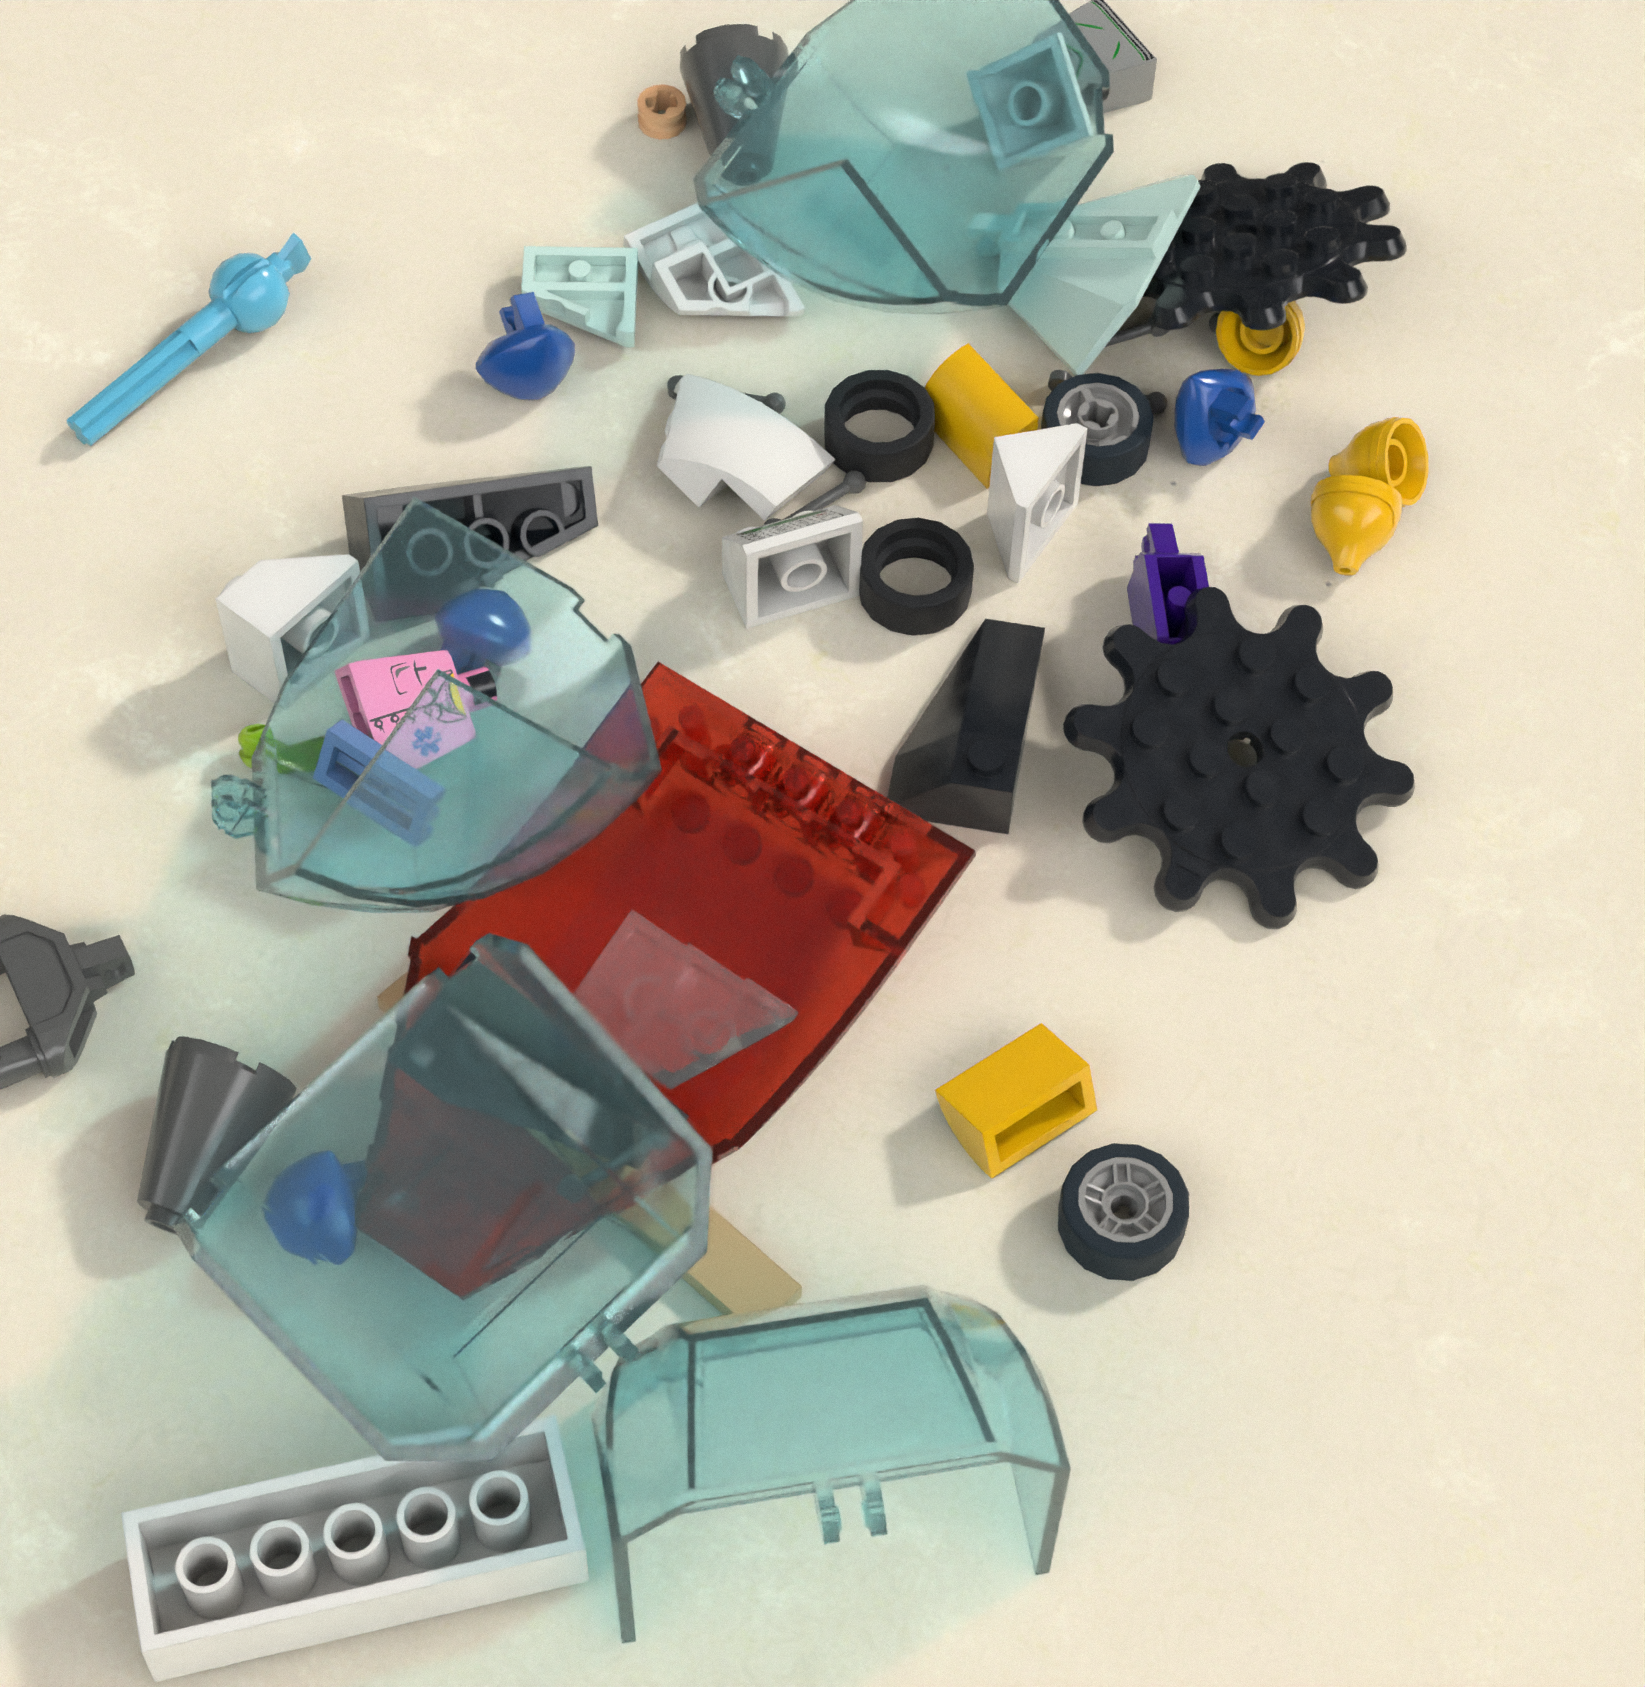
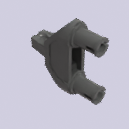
[0,914,135,1090]

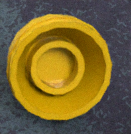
[1216,301,1306,376]
[1328,417,1429,507]
[1310,475,1402,576]

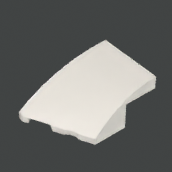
[623,191,805,316]
[657,374,835,521]

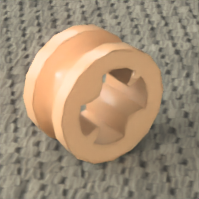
[637,85,687,140]

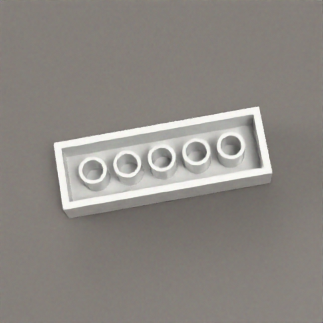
[121,1415,589,1682]

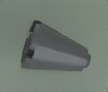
[680,24,789,188]
[137,1036,297,1235]

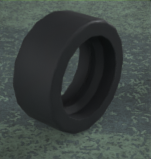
[824,370,935,482]
[859,517,974,636]

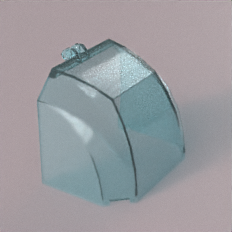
[693,0,1114,314]
[211,497,662,913]
[172,933,712,1461]
[590,1284,1071,1643]

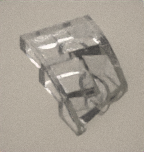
[561,909,799,1090]

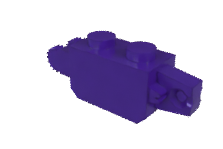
[1127,523,1209,644]

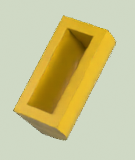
[925,343,1039,489]
[935,1023,1097,1179]

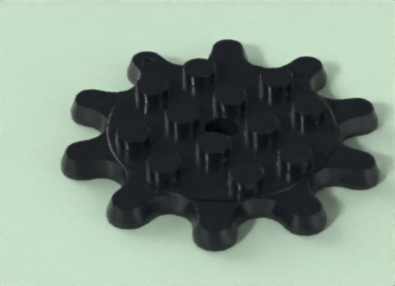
[1142,162,1407,330]
[1063,587,1415,929]

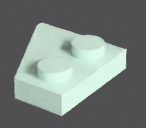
[521,246,638,347]

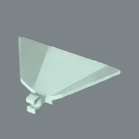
[970,175,1200,376]

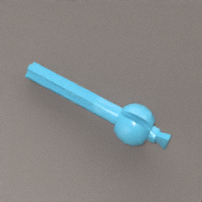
[66,233,311,446]

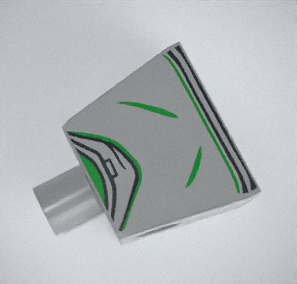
[1034,0,1157,116]

